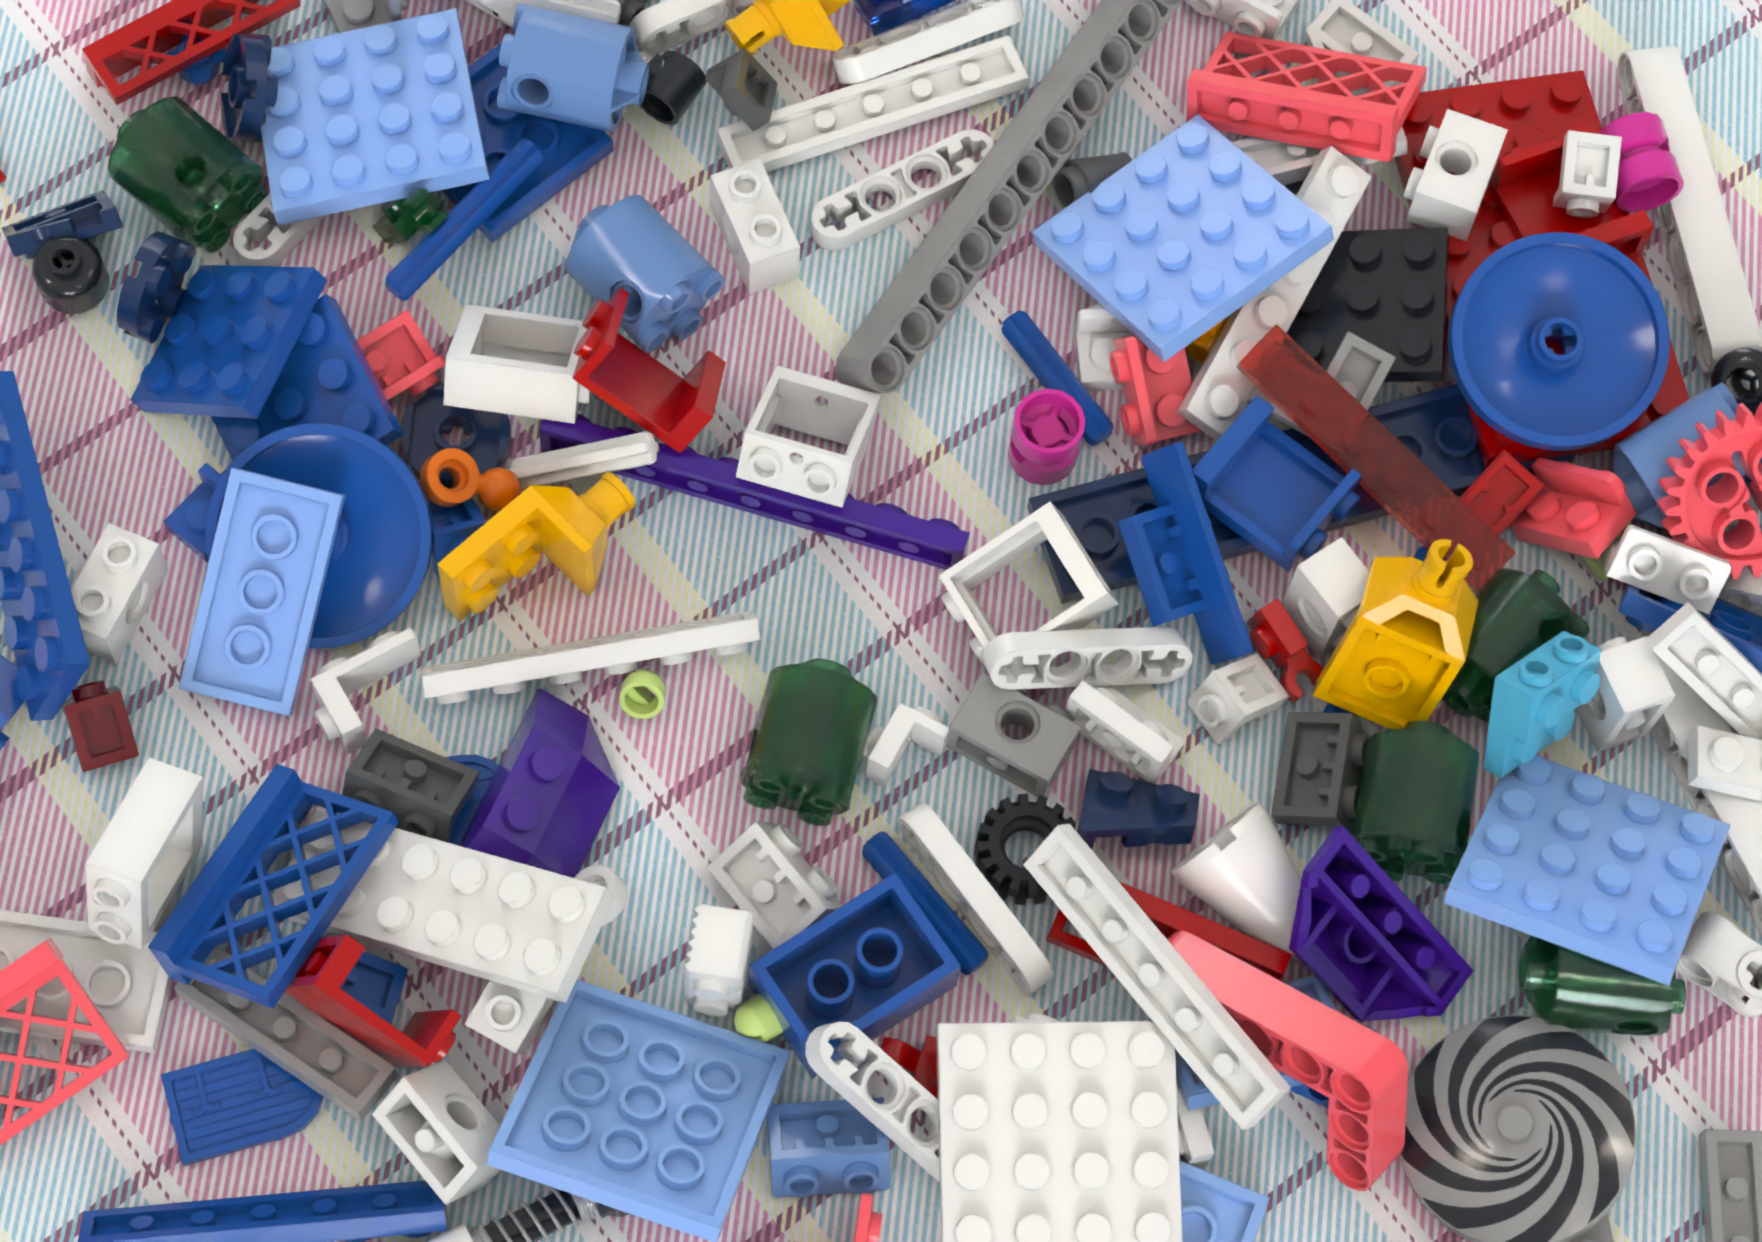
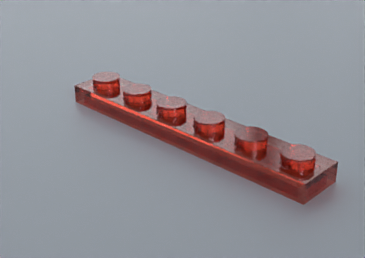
[1236,324,1516,594]

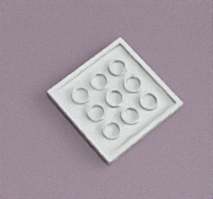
[936,1021,1182,1242]

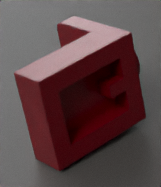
[62,680,139,772]

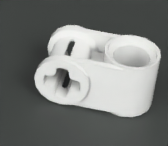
[1676,912,1762,1017]

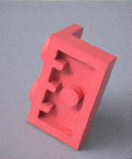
[1109,335,1201,446]
[1510,458,1637,559]

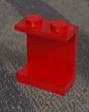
[1490,126,1654,259]
[572,287,726,454]
[285,934,461,1067]

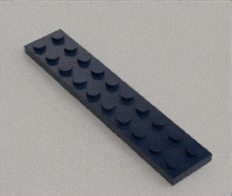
[1027,384,1576,604]

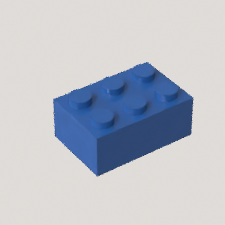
[748,873,961,1079]

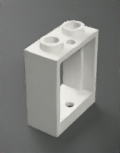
[443,304,592,424]
[736,365,881,508]
[938,502,1119,668]
[85,757,203,950]

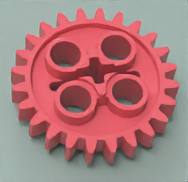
[1657,402,1762,579]

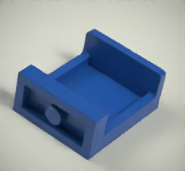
[1193,395,1362,572]

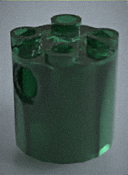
[107,96,268,253]
[1442,568,1590,723]
[740,658,878,826]
[1352,721,1480,885]
[1518,936,1686,1036]

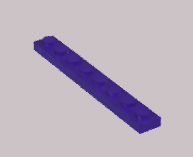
[539,414,970,570]

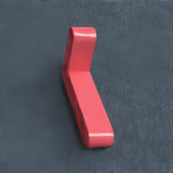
[1167,930,1408,1191]

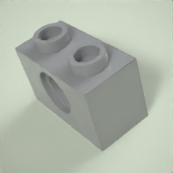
[946,672,1081,797]

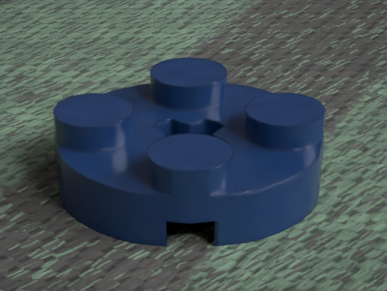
[221,34,278,142]
[117,231,195,344]
[400,382,512,489]

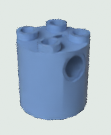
[497,3,649,132]
[566,195,725,353]
[1613,382,1762,537]

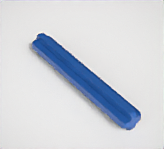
[385,138,543,301]

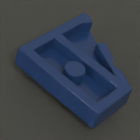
[2,190,123,259]
[1077,769,1200,849]

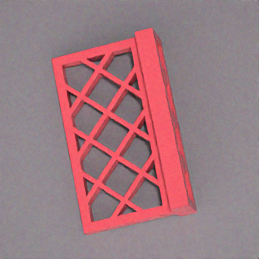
[1186,31,1427,162]
[0,937,130,1145]

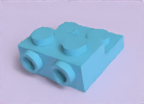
[1483,631,1601,778]

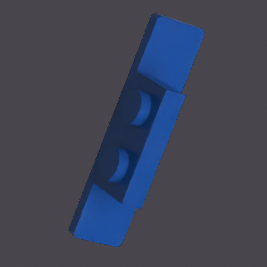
[1117,442,1253,665]

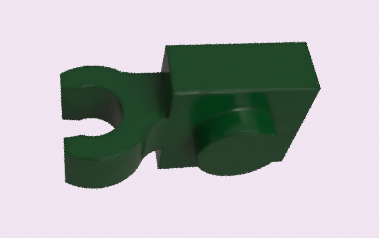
[372,188,448,243]

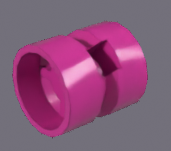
[1599,112,1684,213]
[1008,389,1085,485]

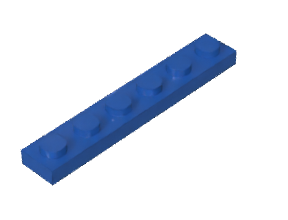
[78,1180,447,1242]

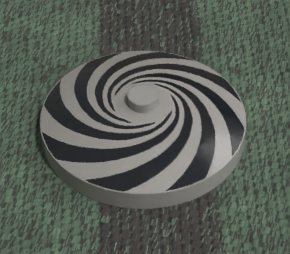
[1400,1015,1636,1242]

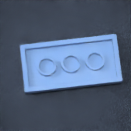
[178,468,345,716]

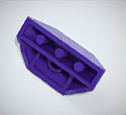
[459,688,620,878]
[1289,825,1474,1021]

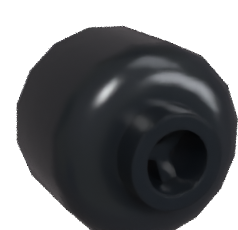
[32,236,109,314]
[1711,345,1762,416]

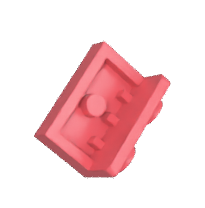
[357,310,446,410]

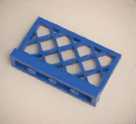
[148,764,399,1009]

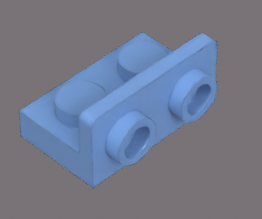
[767,1097,890,1198]

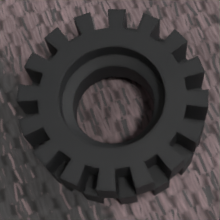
[974,794,1076,906]

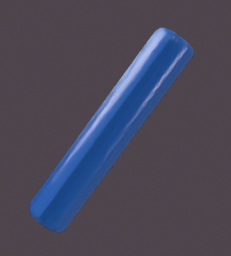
[1001,310,1114,446]
[862,831,989,975]

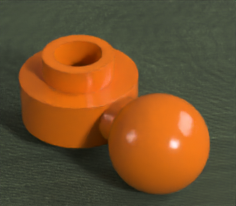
[420,448,521,511]

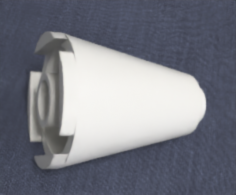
[1171,802,1301,964]

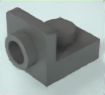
[705,48,778,131]

